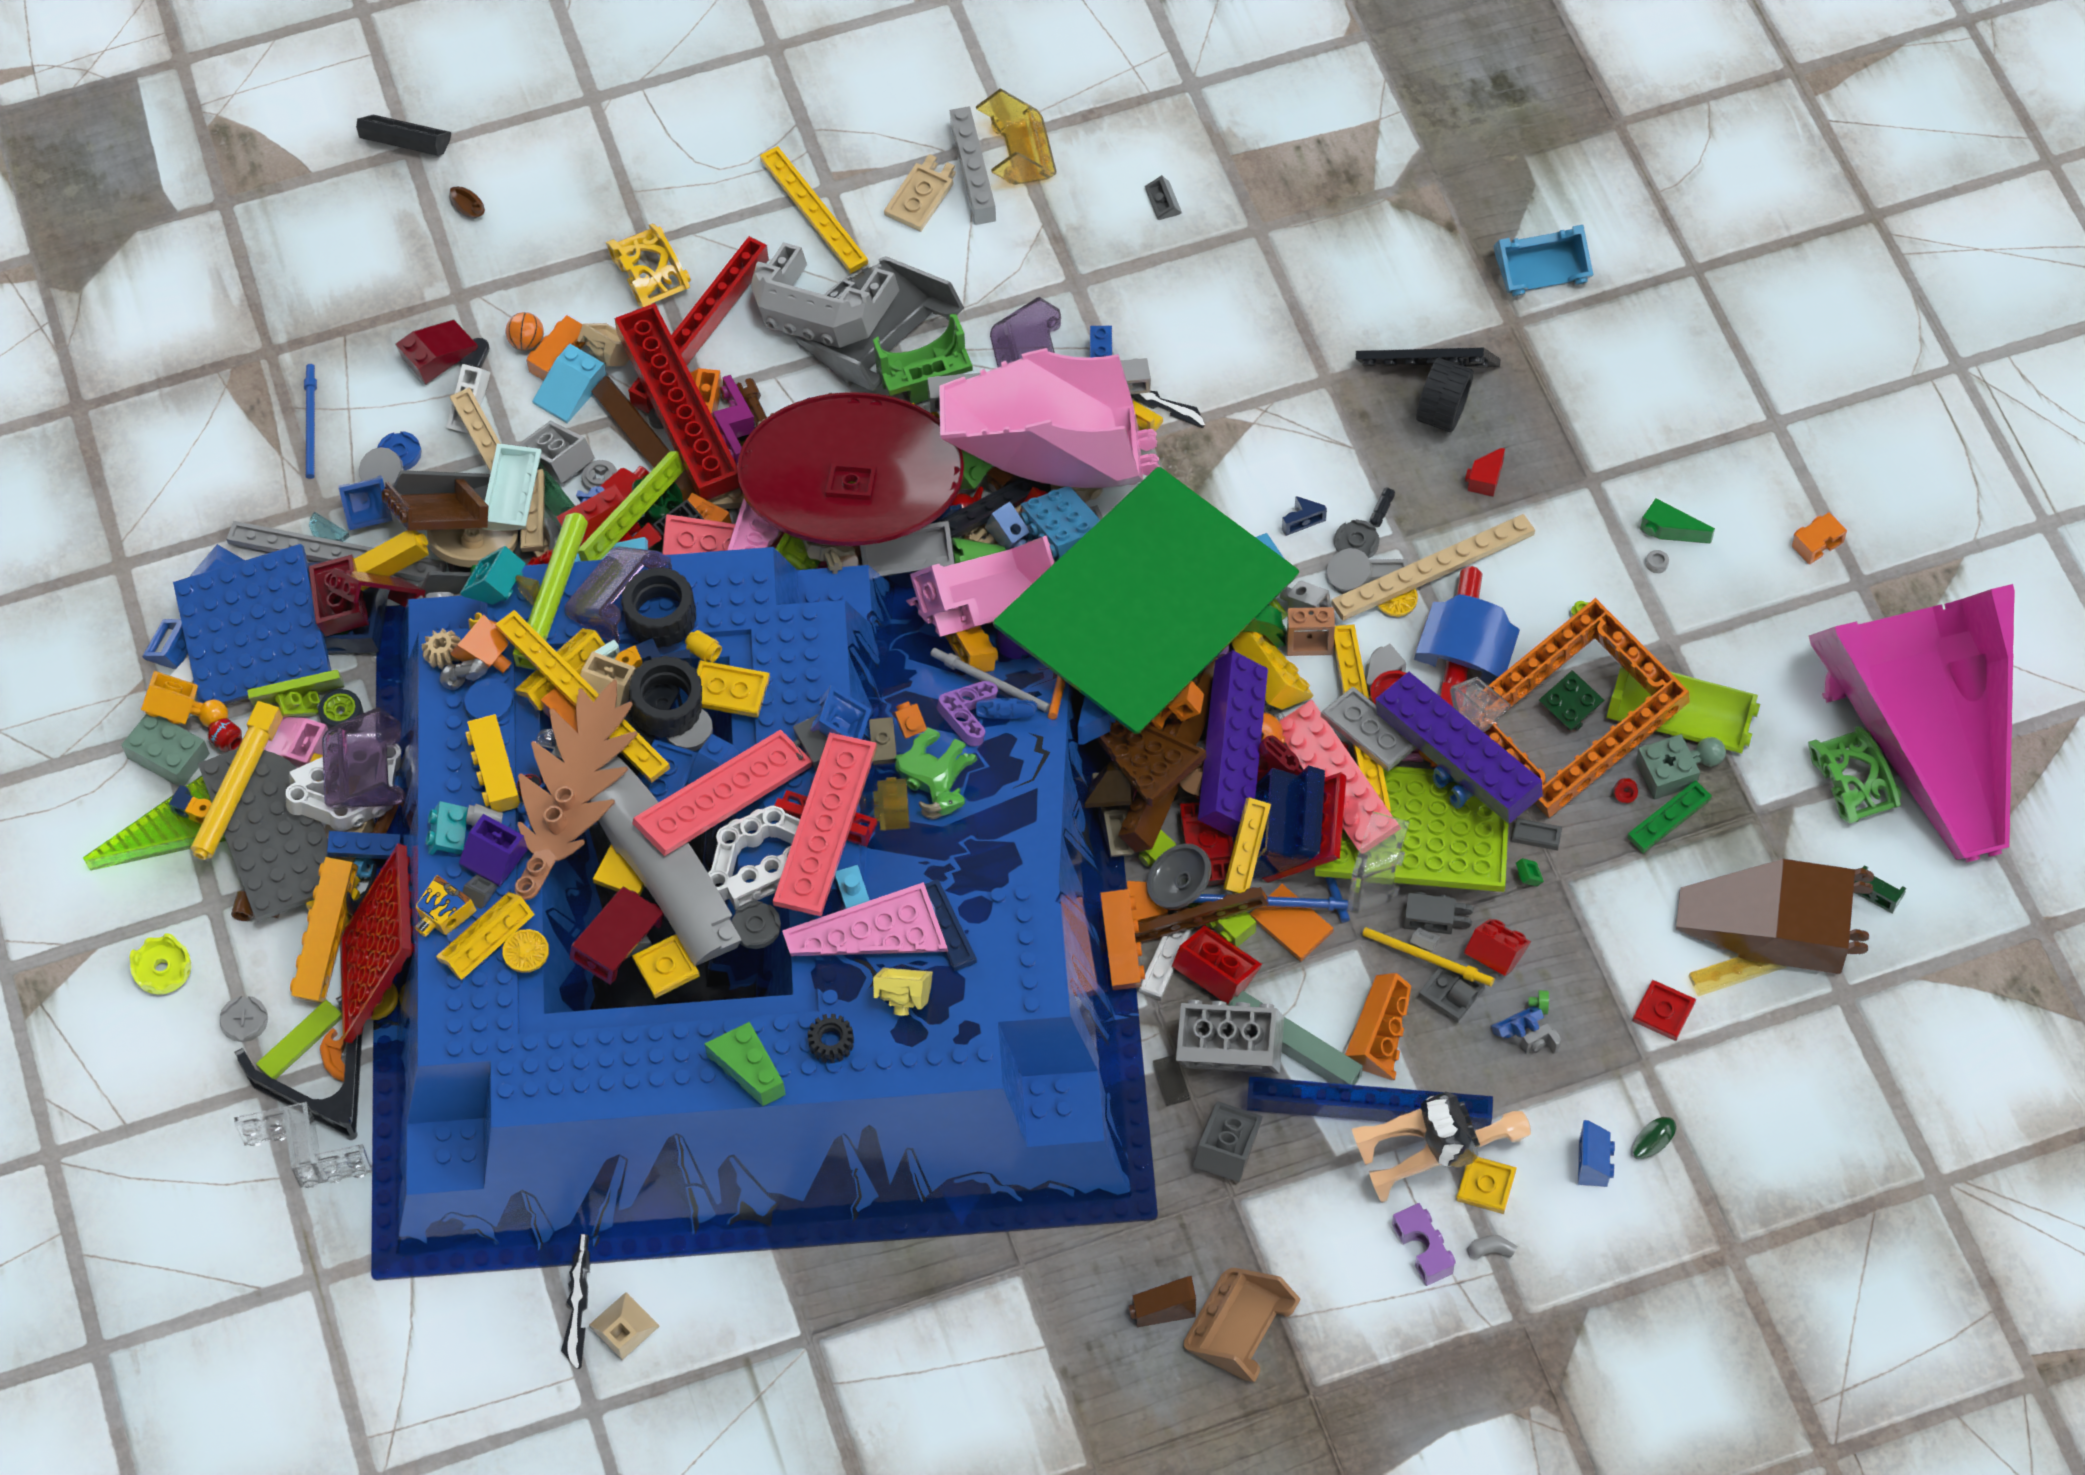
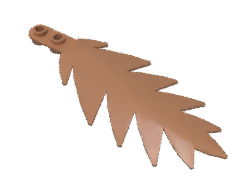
[515,679,637,900]

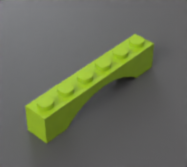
[1139,830,1256,947]

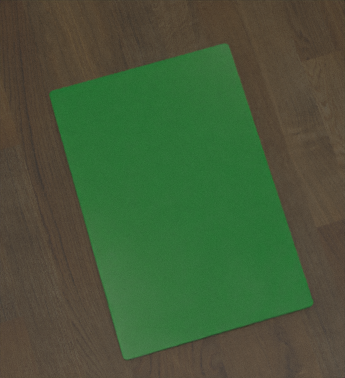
[993,467,1299,734]

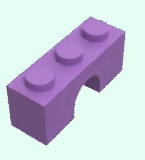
[1392,1203,1456,1286]

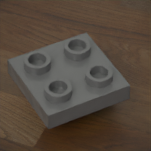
[1418,958,1486,1022]

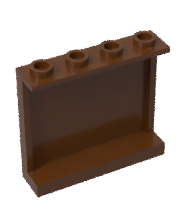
[382,479,489,531]

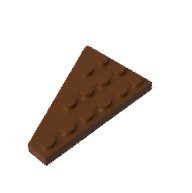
[1079,709,1206,807]

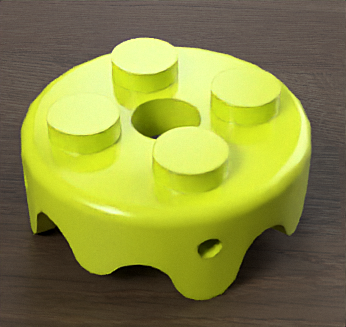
[129,933,192,995]

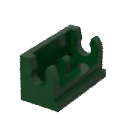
[1854,865,1907,914]

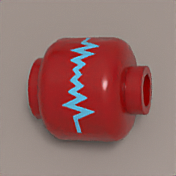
[208,718,242,752]

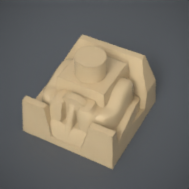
[577,323,630,366]

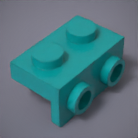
[426,801,468,855]

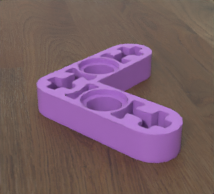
[937,681,998,746]

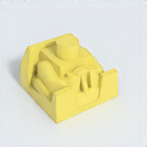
[873,968,933,1015]

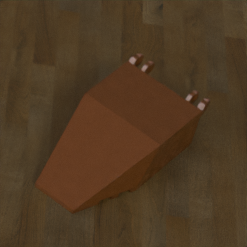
[1676,859,1874,974]

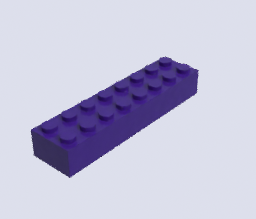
[1198,650,1268,838]
[1375,671,1543,824]

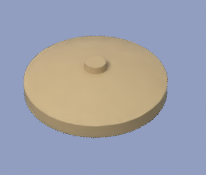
[427,528,518,567]

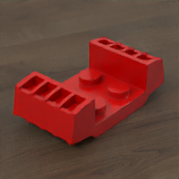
[1180,802,1234,886]

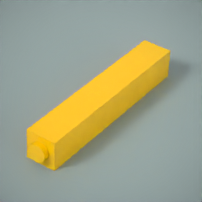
[354,530,429,591]

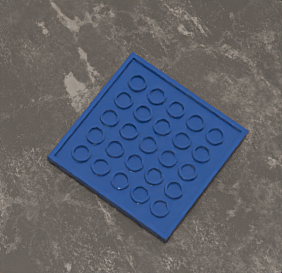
[173,544,332,704]

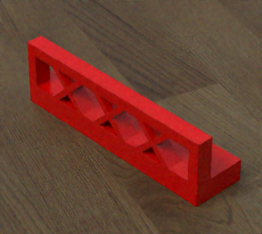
[774,790,878,847]

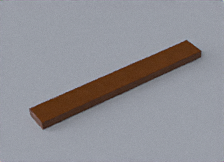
[591,375,697,502]

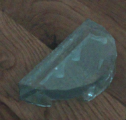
[309,512,350,542]

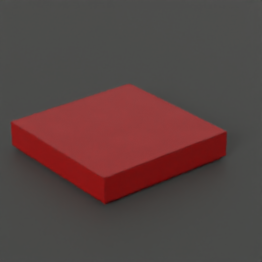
[1632,979,1696,1041]

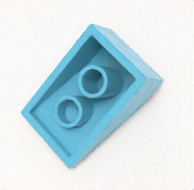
[532,344,607,423]

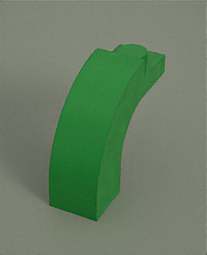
[1242,605,1287,648]

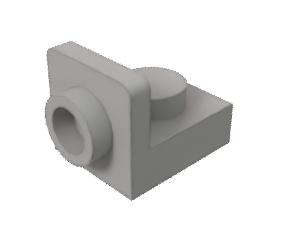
[1521,1023,1561,1054]

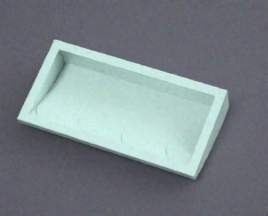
[482,443,542,531]

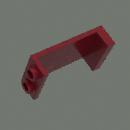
[328,568,426,608]
[569,886,664,985]

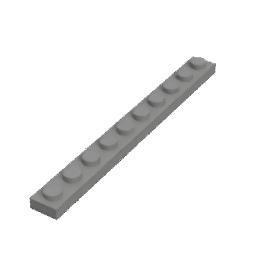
[226,521,447,581]

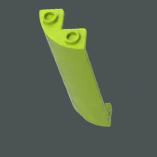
[1606,665,1760,754]

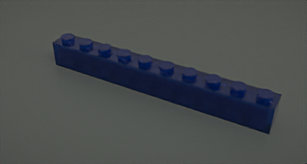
[1247,1076,1493,1130]

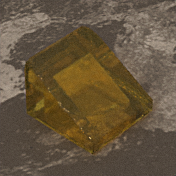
[515,575,540,605]

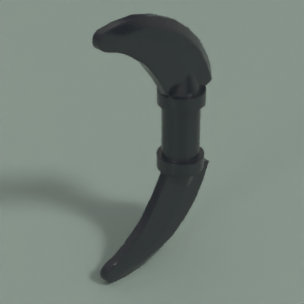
[346,864,377,916]

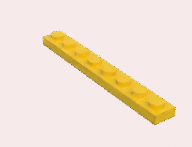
[760,146,869,274]

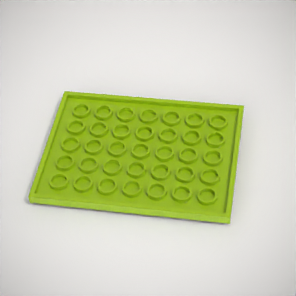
[1315,763,1508,892]

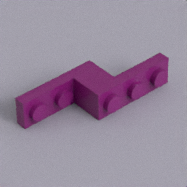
[713,375,754,465]

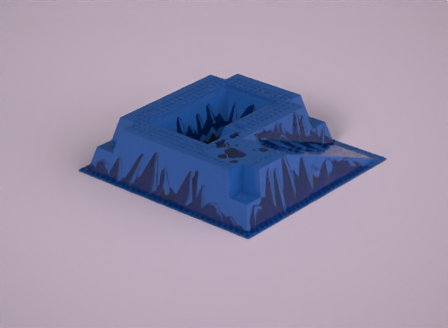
[371,547,1158,1281]

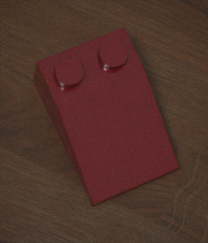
[395,319,478,384]
[309,554,369,636]

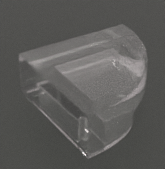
[535,729,557,749]

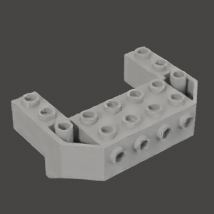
[751,242,900,348]

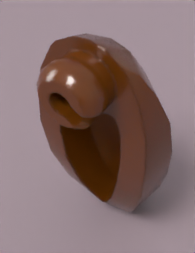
[449,186,485,218]

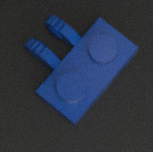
[1491,1007,1544,1039]

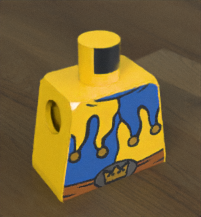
[415,875,477,937]

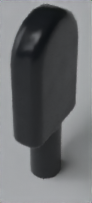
[460,338,490,368]

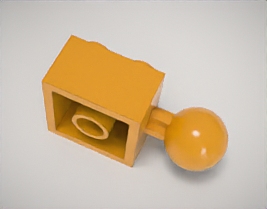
[141,671,228,727]

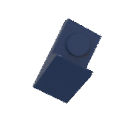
[1282,496,1327,536]

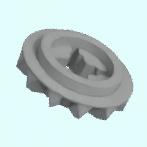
[582,460,617,488]

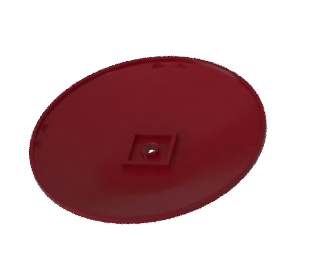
[737,392,964,546]

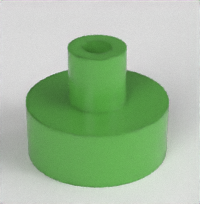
[1528,990,1549,1015]

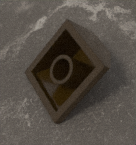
[1085,761,1135,808]

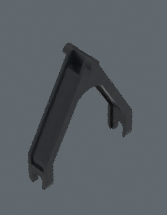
[234,995,363,1140]

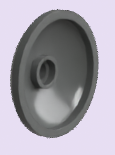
[1147,844,1211,909]

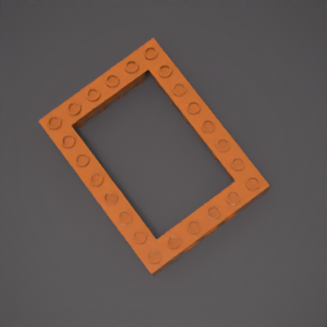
[1458,598,1690,818]

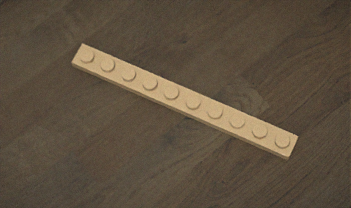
[450,387,550,557]
[1331,514,1535,621]

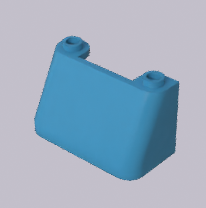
[1493,224,1594,296]

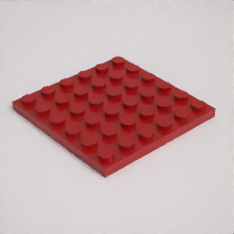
[340,844,414,1043]

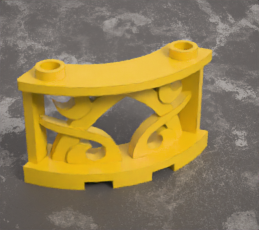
[605,223,691,307]

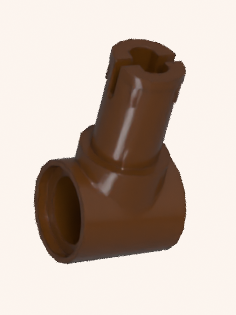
[231,891,280,921]

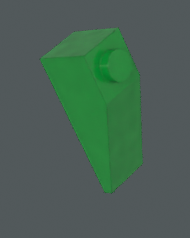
[1640,498,1715,544]

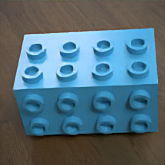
[1020,487,1100,563]

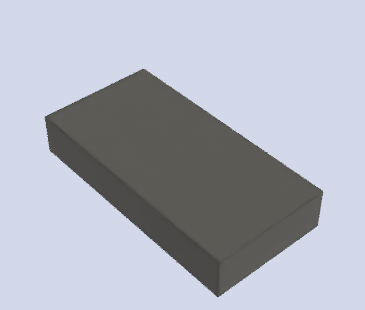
[1512,818,1562,851]

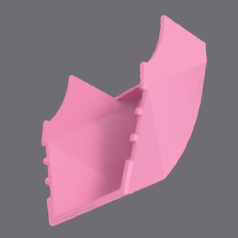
[939,348,1160,488]

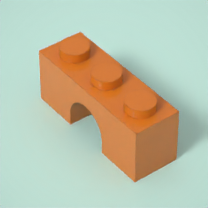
[1149,681,1204,730]

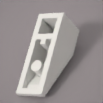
[446,364,491,433]

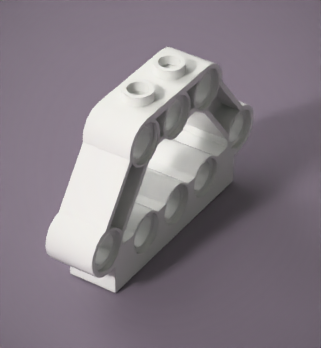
[286,734,401,831]
[708,806,800,910]

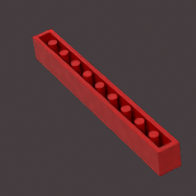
[628,236,769,414]

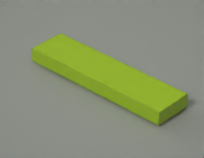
[256,999,342,1080]

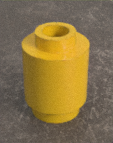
[685,630,722,662]

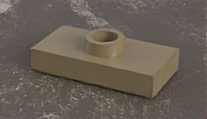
[869,717,896,765]

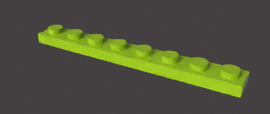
[578,451,685,561]

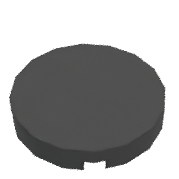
[1334,519,1380,558]
[731,901,781,949]

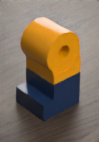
[615,638,661,669]
[169,785,212,824]

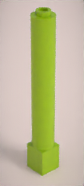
[513,513,588,670]

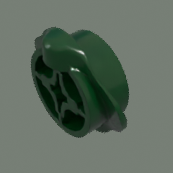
[632,475,683,523]

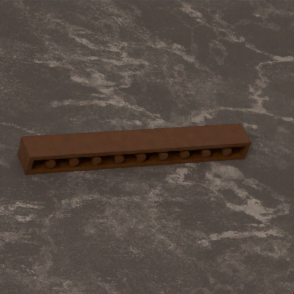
[1118,657,1218,853]

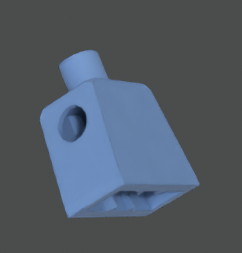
[985,501,1030,550]

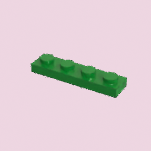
[1627,780,1712,853]

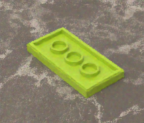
[247,670,345,707]

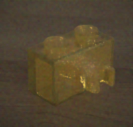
[873,777,910,830]

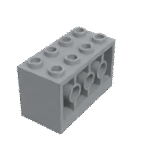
[1176,1000,1284,1074]

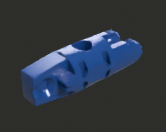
[976,698,1038,719]

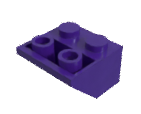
[459,814,528,887]

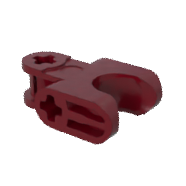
[1257,735,1311,794]

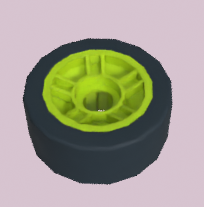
[318,689,364,735]

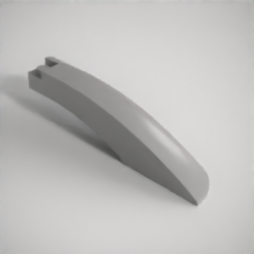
[589,755,741,966]

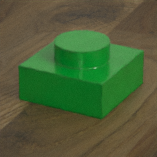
[1516,858,1544,887]

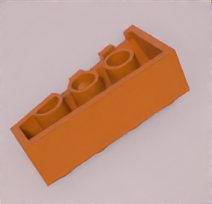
[1100,889,1145,990]
[1345,973,1411,1080]

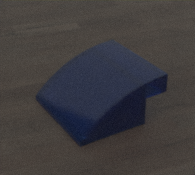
[1252,765,1325,879]

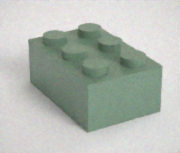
[121,714,210,786]

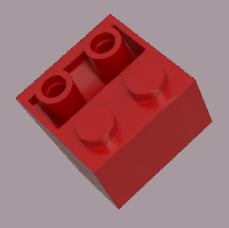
[1464,919,1531,976]

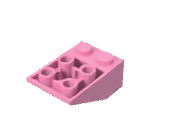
[264,717,331,768]

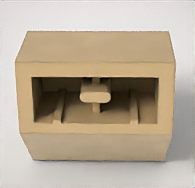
[580,651,636,708]

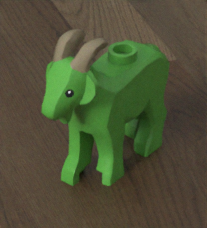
[894,727,977,819]

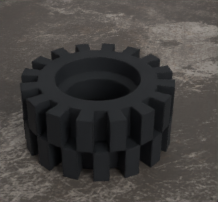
[808,1014,854,1063]

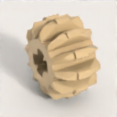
[422,628,461,670]

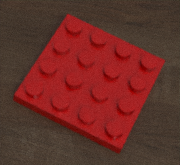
[1262,772,1347,883]

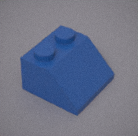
[1578,1120,1615,1187]

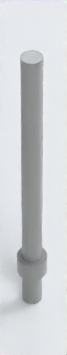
[931,648,1050,712]

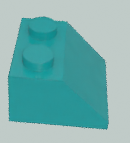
[460,546,526,604]

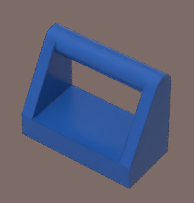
[142,619,188,669]

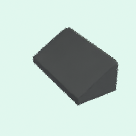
[1145,175,1182,220]

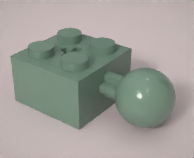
[1635,734,1726,800]

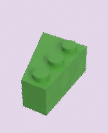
[704,1022,786,1106]

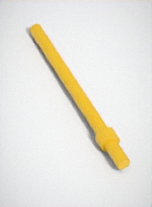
[1362,927,1495,987]

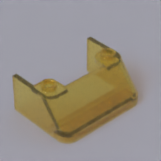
[976,88,1057,185]

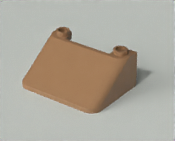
[1184,1268,1301,1382]

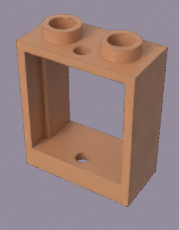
[1286,607,1335,656]

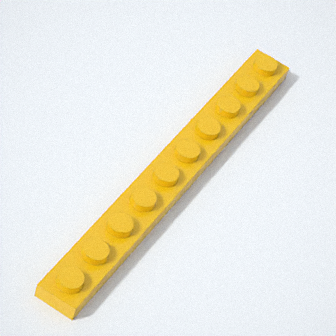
[496,610,670,783]
[1334,624,1391,813]

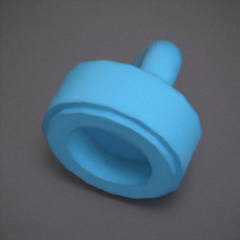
[354,858,376,879]

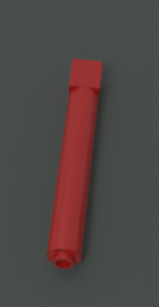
[1440,566,1483,711]

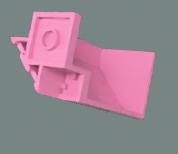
[906,536,1054,637]

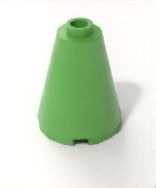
[952,538,1006,564]

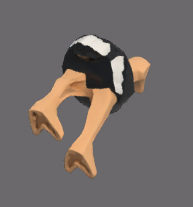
[1352,1091,1531,1203]

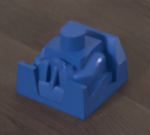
[339,475,393,530]
[810,685,872,740]

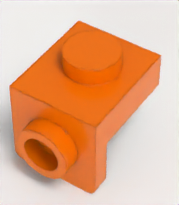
[892,701,927,739]

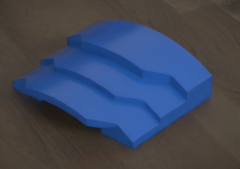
[1414,594,1520,684]

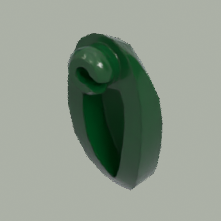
[1633,1117,1676,1159]

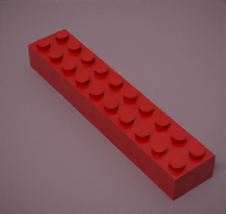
[614,303,740,500]

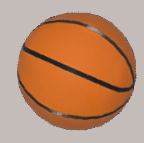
[505,312,544,351]

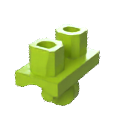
[275,691,320,718]

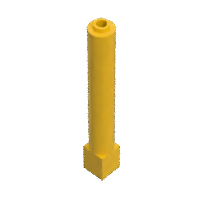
[191,701,283,860]

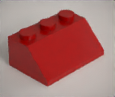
[556,484,641,547]
[1172,925,1262,1004]

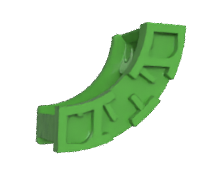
[1808,726,1902,823]

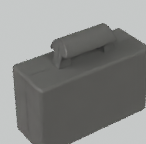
[793,714,827,771]

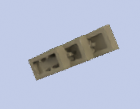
[1091,773,1134,857]

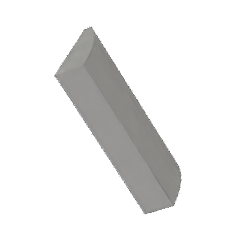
[860,521,955,577]

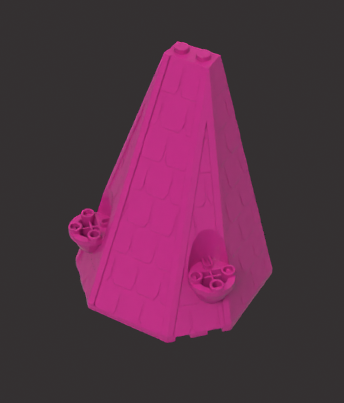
[1809,584,2015,862]

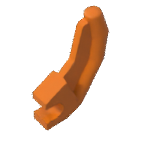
[320,1028,346,1082]

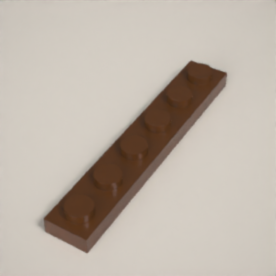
[1135,887,1269,944]

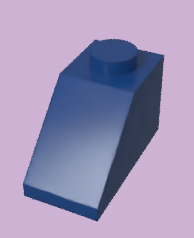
[1078,697,1116,745]

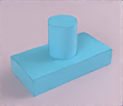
[835,865,870,909]

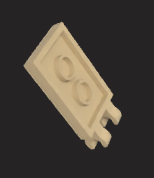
[884,154,956,232]

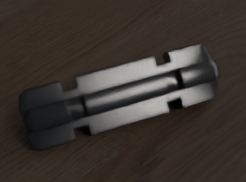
[1369,487,1395,527]

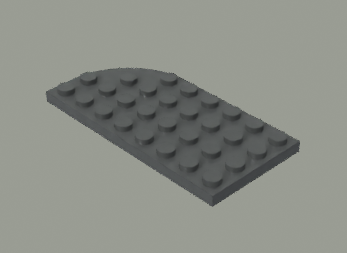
[198,749,335,922]

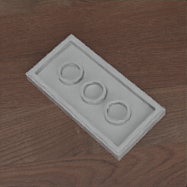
[1320,687,1417,772]

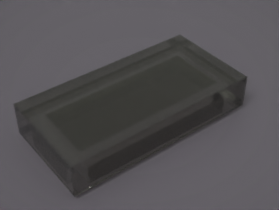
[1153,1054,1190,1106]

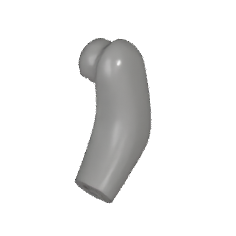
[1469,1235,1518,1259]

